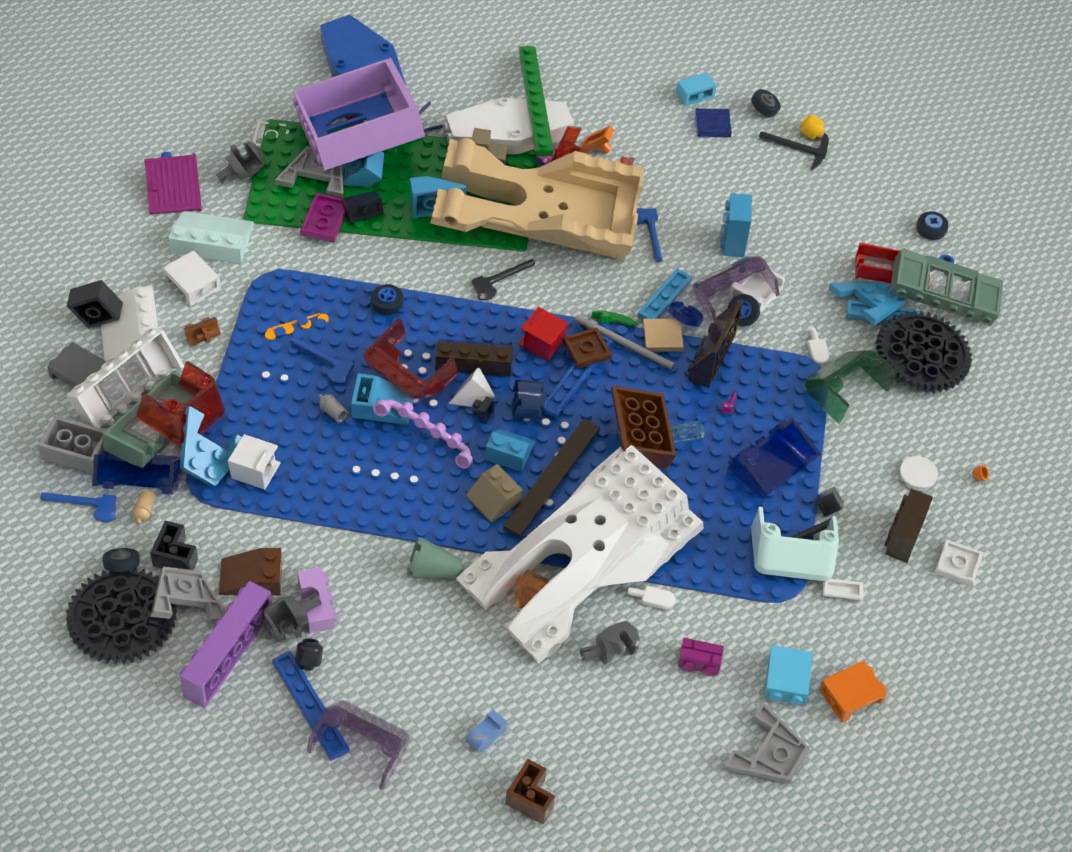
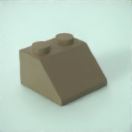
[466,464,522,523]

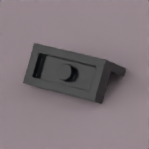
[342,190,384,223]

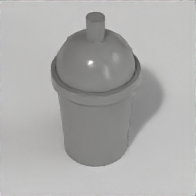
[318,394,348,422]

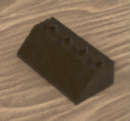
[435,339,513,376]

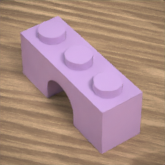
[297,567,337,633]

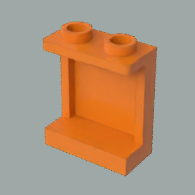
[819,660,887,723]

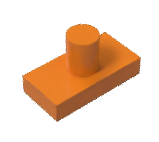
[581,125,614,154]

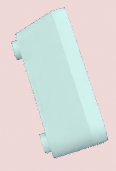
[751,507,839,581]

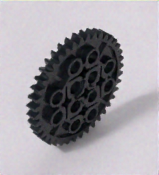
[875,311,972,393]
[66,567,177,664]

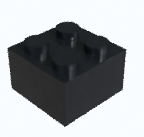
[67,280,123,329]

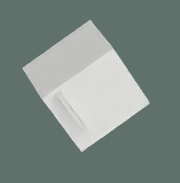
[228,434,281,490]

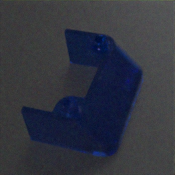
[92,451,182,494]

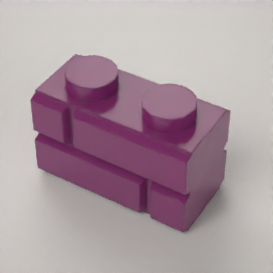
[678,637,724,676]

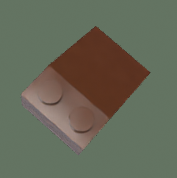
[219,548,283,595]

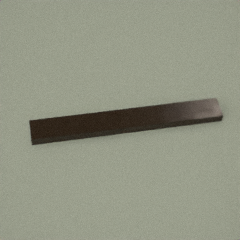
[503,419,600,538]

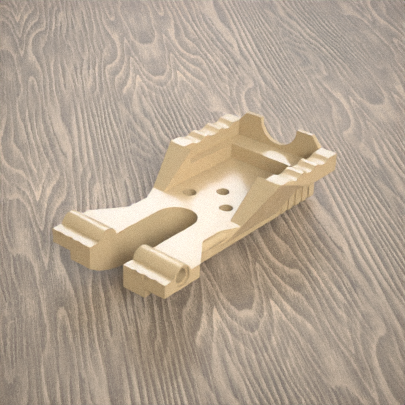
[431,138,644,260]

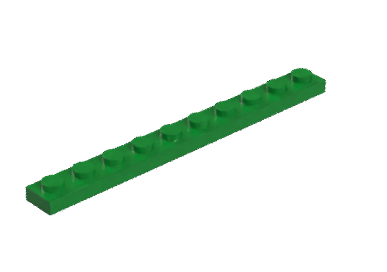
[519,46,553,156]

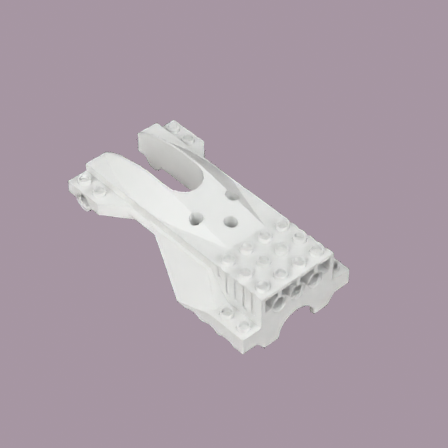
[456,445,704,664]

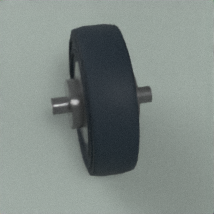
[751,89,781,117]
[102,548,140,572]

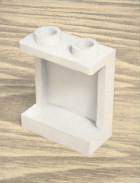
[163,250,221,306]
[729,261,785,313]

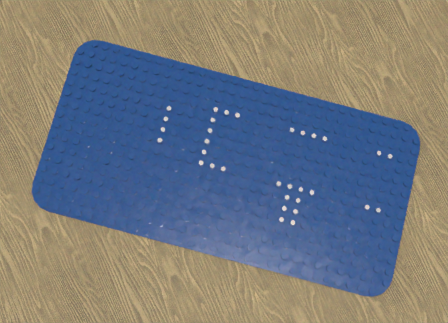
[186,269,829,603]

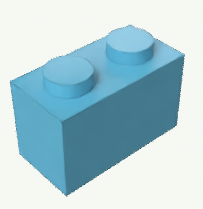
[676,72,716,106]

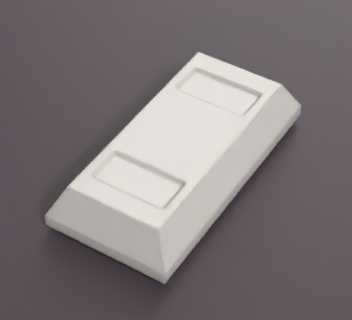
[823,579,863,601]

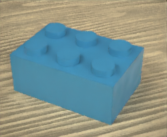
[720,193,752,257]

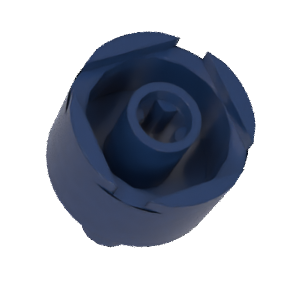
[512,380,545,419]

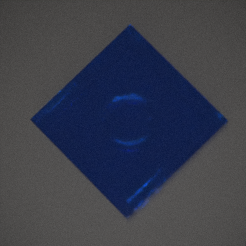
[695,108,732,137]

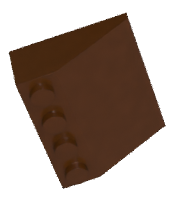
[611,386,676,469]

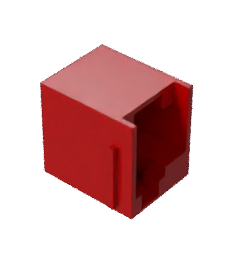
[518,306,568,361]

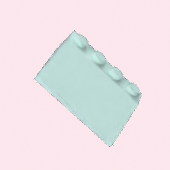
[168,211,254,264]

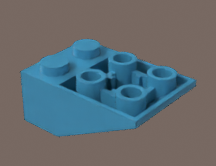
[351,373,415,425]

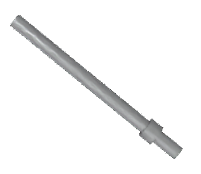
[574,314,675,370]

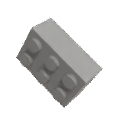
[38,415,108,475]

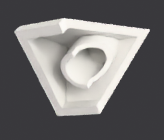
[449,368,495,407]

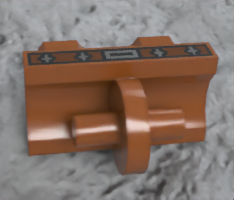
[184,317,221,346]

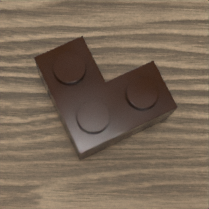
[505,759,555,824]

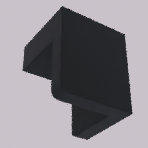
[815,486,844,517]

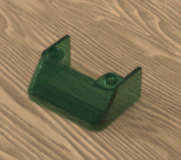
[803,350,898,424]

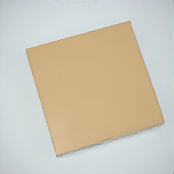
[643,319,683,352]

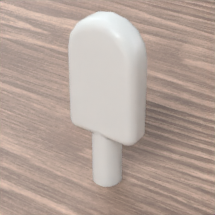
[807,328,829,366]
[627,586,676,610]

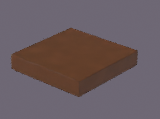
[562,327,612,369]

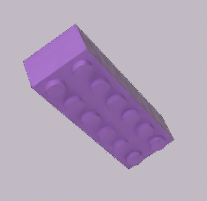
[179,581,272,708]

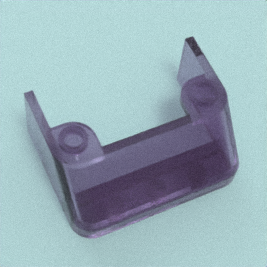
[693,255,780,323]
[307,700,410,790]

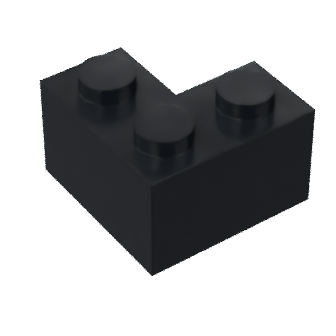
[150,520,198,570]

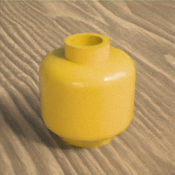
[799,114,825,140]

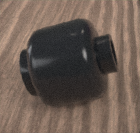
[295,638,323,671]

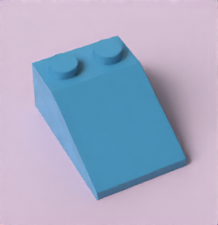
[410,176,466,218]

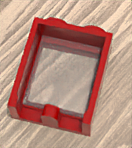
[855,243,900,284]

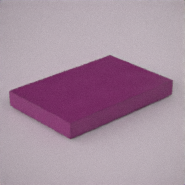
[300,193,347,243]

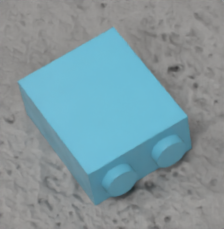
[764,645,813,705]

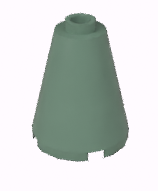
[407,537,465,579]

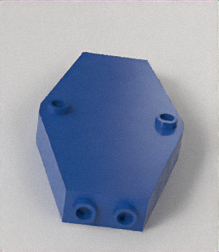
[320,14,406,106]

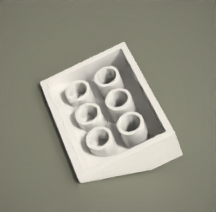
[101,286,159,362]

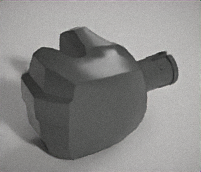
[216,141,264,184]
[263,593,322,641]
[580,621,640,665]

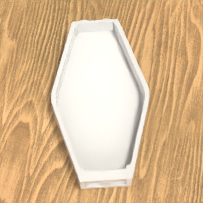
[443,97,574,154]

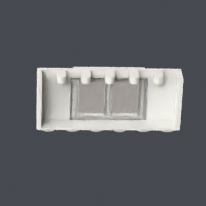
[66,328,185,428]

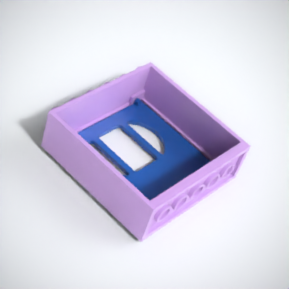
[292,58,425,170]

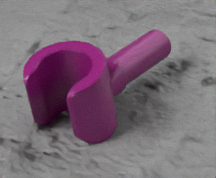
[722,392,737,413]

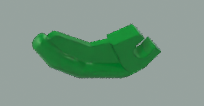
[591,310,637,327]

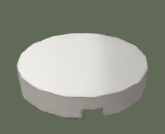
[899,456,938,491]

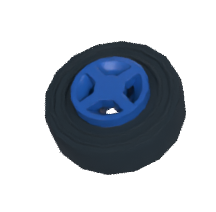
[371,284,404,315]
[727,294,760,327]

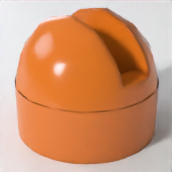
[972,465,989,481]

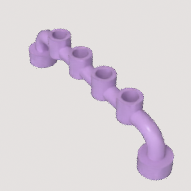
[373,399,473,469]

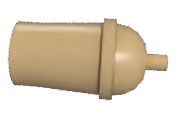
[132,490,156,525]

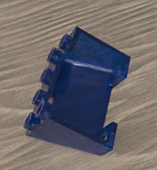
[727,418,821,499]

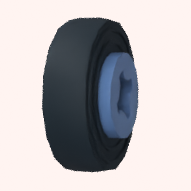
[917,211,948,240]

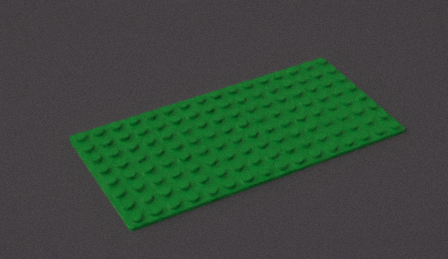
[243,119,538,252]

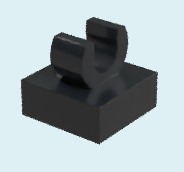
[472,396,494,424]

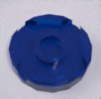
[668,301,703,327]

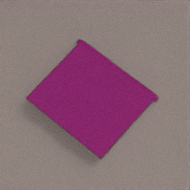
[144,153,202,215]

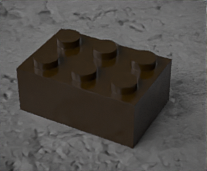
[884,488,933,563]

